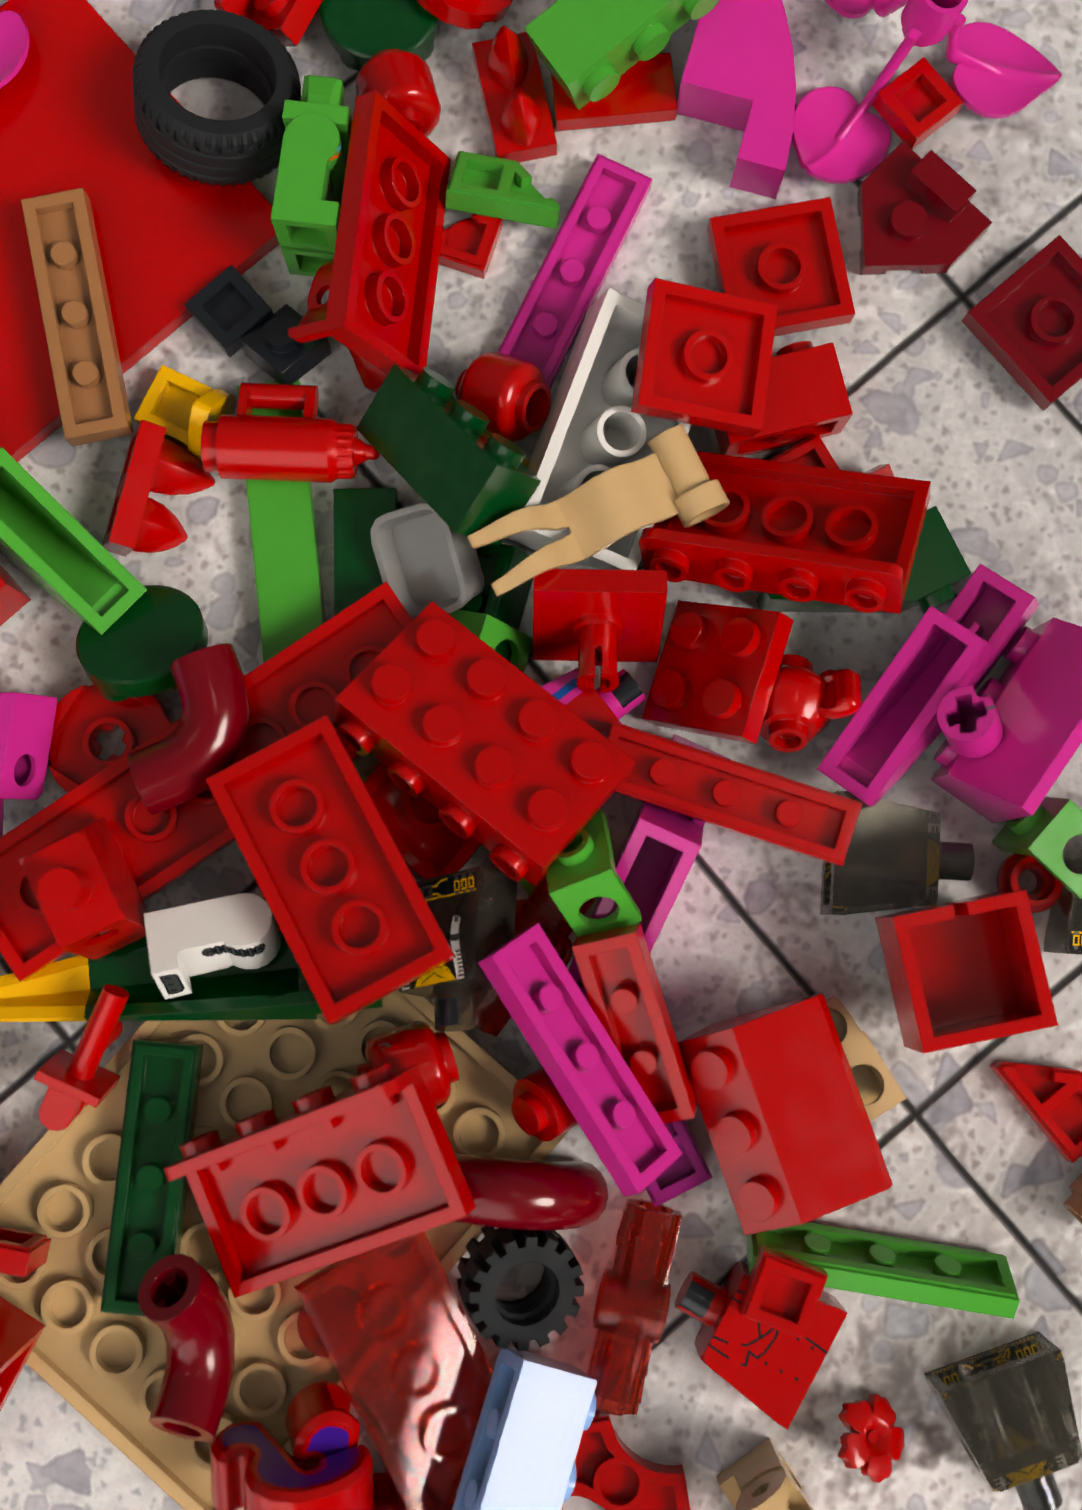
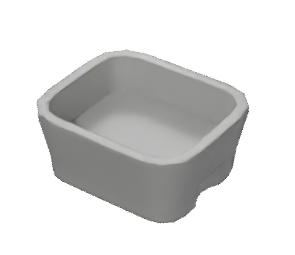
[370,503,485,620]

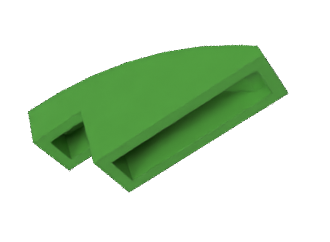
[0,447,147,635]

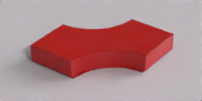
[571,1408,690,1510]

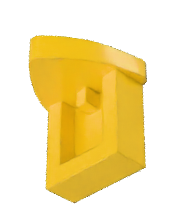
[134,365,236,462]

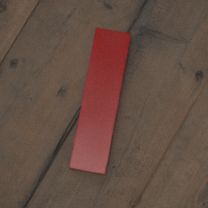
[605,720,862,866]

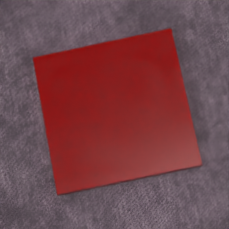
[0,0,279,462]

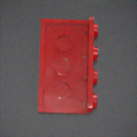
[638,451,931,614]
[335,601,636,886]
[163,1062,476,1298]

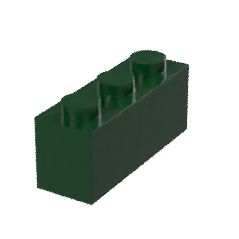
[357,364,541,546]

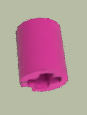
[937,686,1003,758]

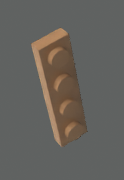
[21,188,134,447]

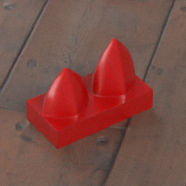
[472,25,557,163]
[102,420,215,557]

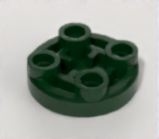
[319,0,441,71]
[76,585,208,702]

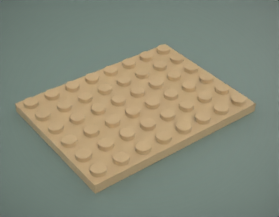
[0,891,569,1510]

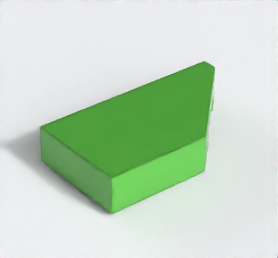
[446,151,560,229]

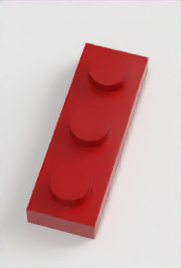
[572,923,698,1124]

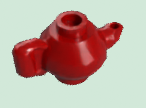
[759,654,861,752]

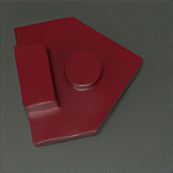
[857,141,992,275]

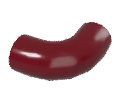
[127,643,250,815]
[452,1152,608,1230]
[138,1254,235,1442]

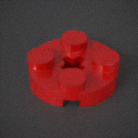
[49,684,173,793]

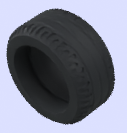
[132,9,301,186]

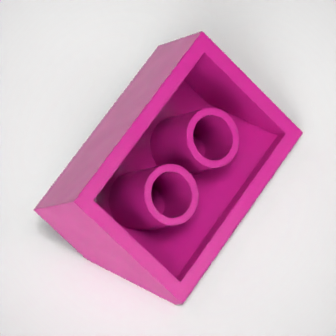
[931,618,1082,823]

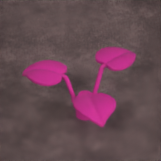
[792,0,1062,184]

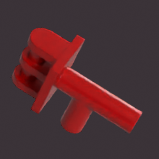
[34,984,129,1131]

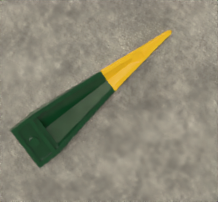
[0,897,383,1022]

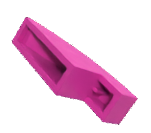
[677,0,796,199]
[817,563,1039,807]
[568,733,731,1004]

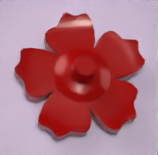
[838,1394,905,1483]

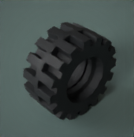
[456,1226,585,1351]

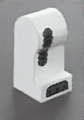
[144,893,281,1000]

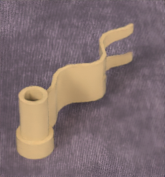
[467,425,730,596]

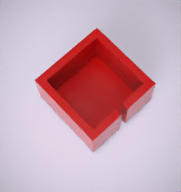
[875,890,1058,1054]

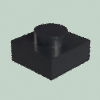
[184,265,274,358]
[240,304,332,384]

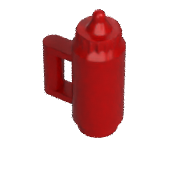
[201,383,380,483]

